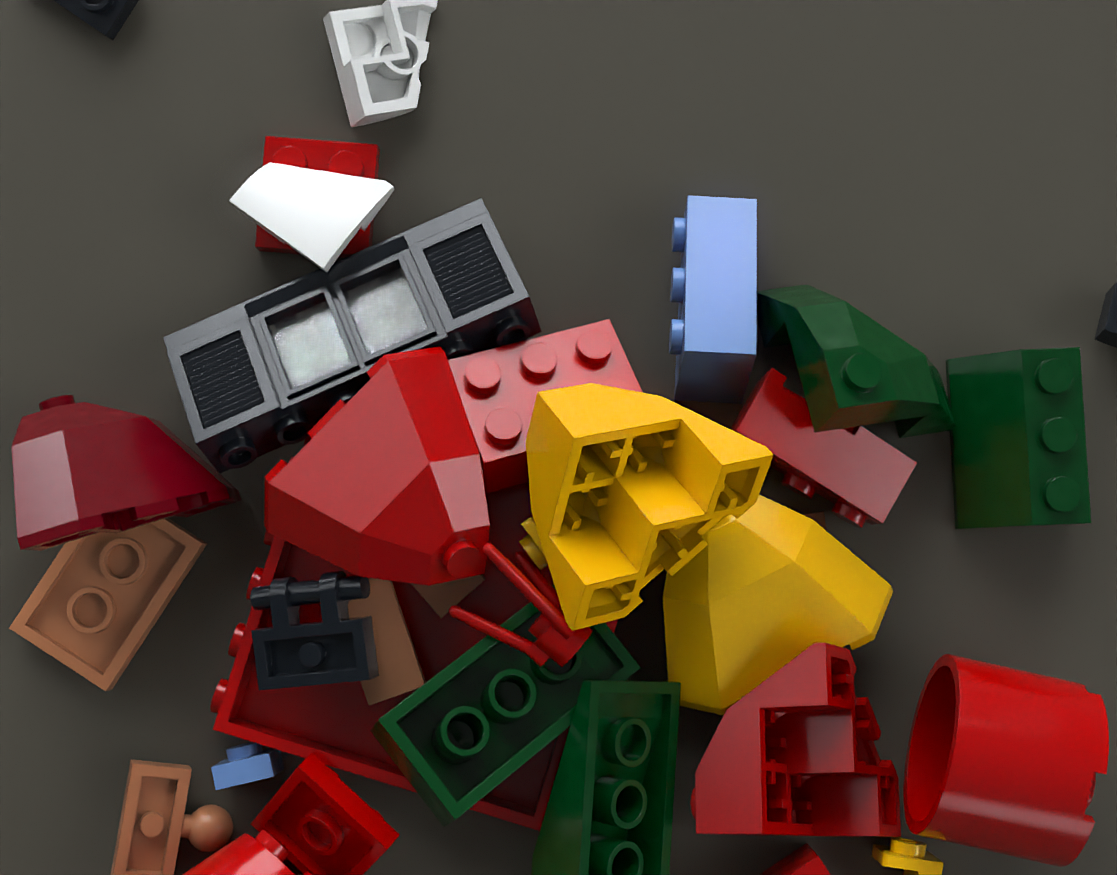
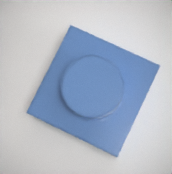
[211,742,284,790]

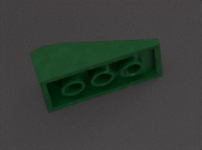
[370,584,641,827]
[531,680,681,875]

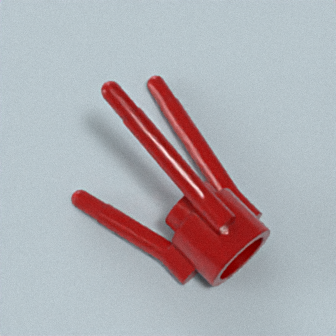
[449,543,593,667]

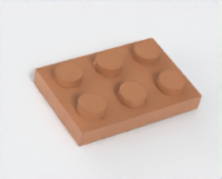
[9,518,207,691]

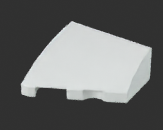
[323,0,438,128]
[229,162,395,273]

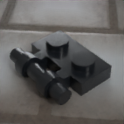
[250,571,379,690]

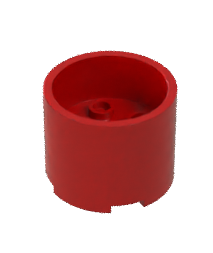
[903,654,1109,867]

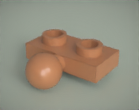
[111,759,233,875]

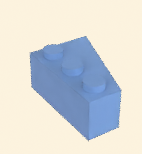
[669,195,757,404]

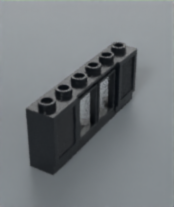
[163,198,542,474]

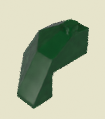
[757,285,956,438]

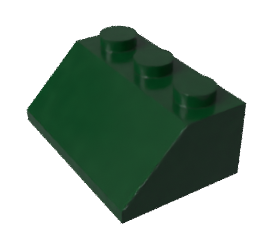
[946,347,1091,529]

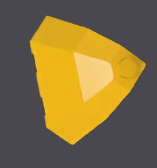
[526,383,774,631]
[663,495,893,715]

